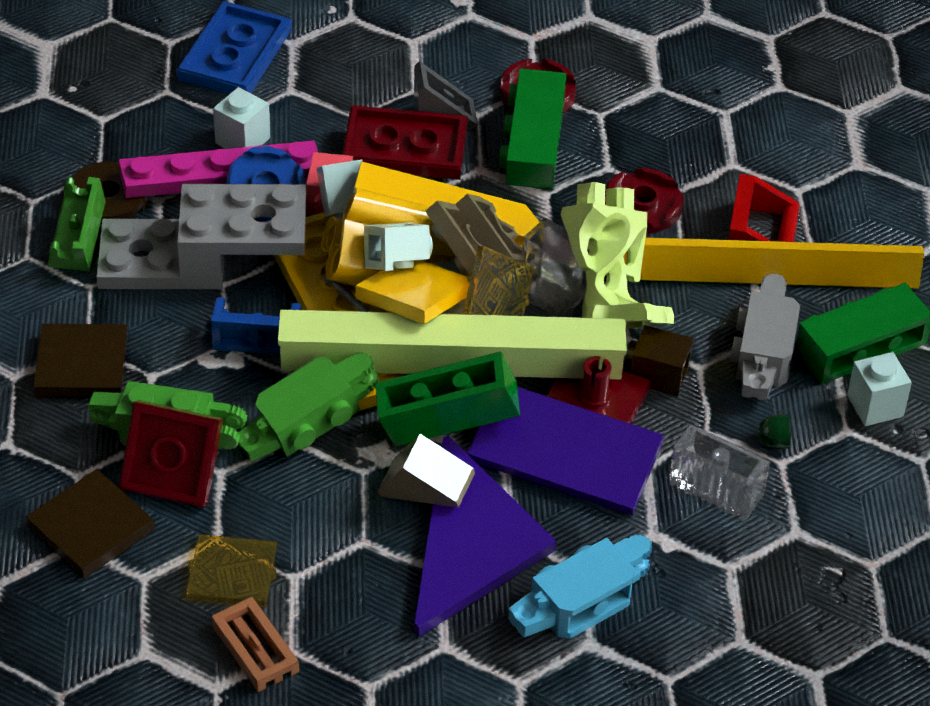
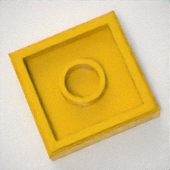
[355,260,475,324]

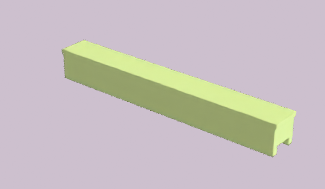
[278,310,627,380]

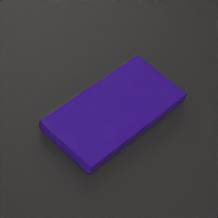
[467,387,664,516]

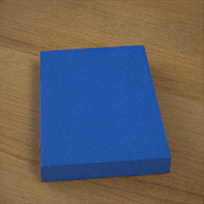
[176,1,292,94]

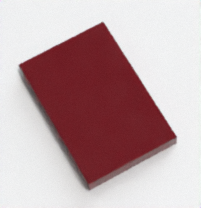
[342,105,468,180]

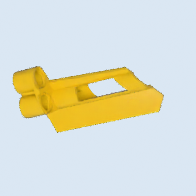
[321,162,540,286]

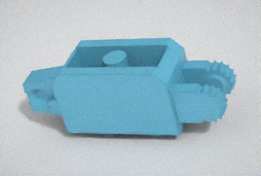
[508,534,652,639]

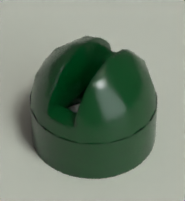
[759,414,791,449]

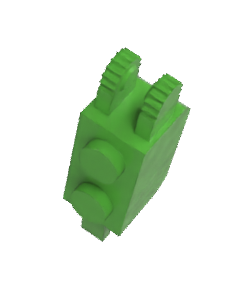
[238,352,380,462]
[88,381,248,450]

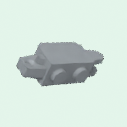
[730,273,800,400]

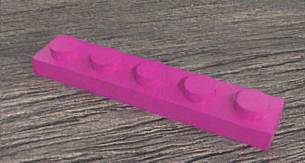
[118,140,319,198]

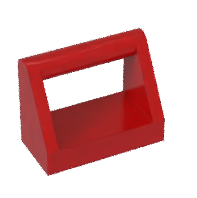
[728,174,800,242]

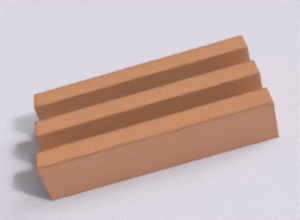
[211,597,299,692]

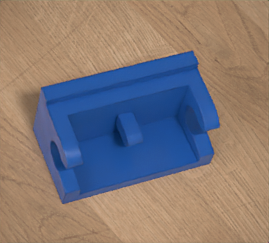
[211,297,301,355]

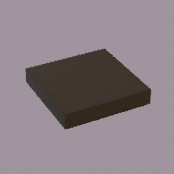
[34,324,128,398]
[26,469,155,579]

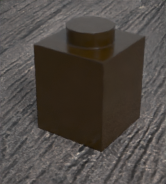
[625,325,694,396]

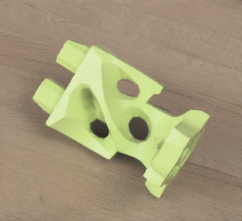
[560,182,674,329]

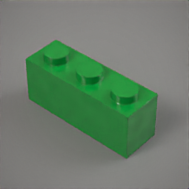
[499,68,566,190]
[794,283,930,385]
[376,351,520,447]

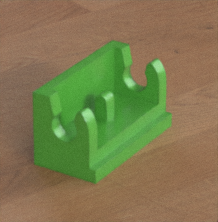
[48,177,105,272]

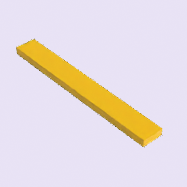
[623,238,924,289]

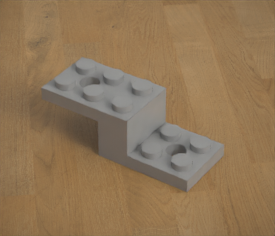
[97,184,306,289]

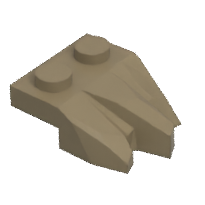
[425,194,527,280]

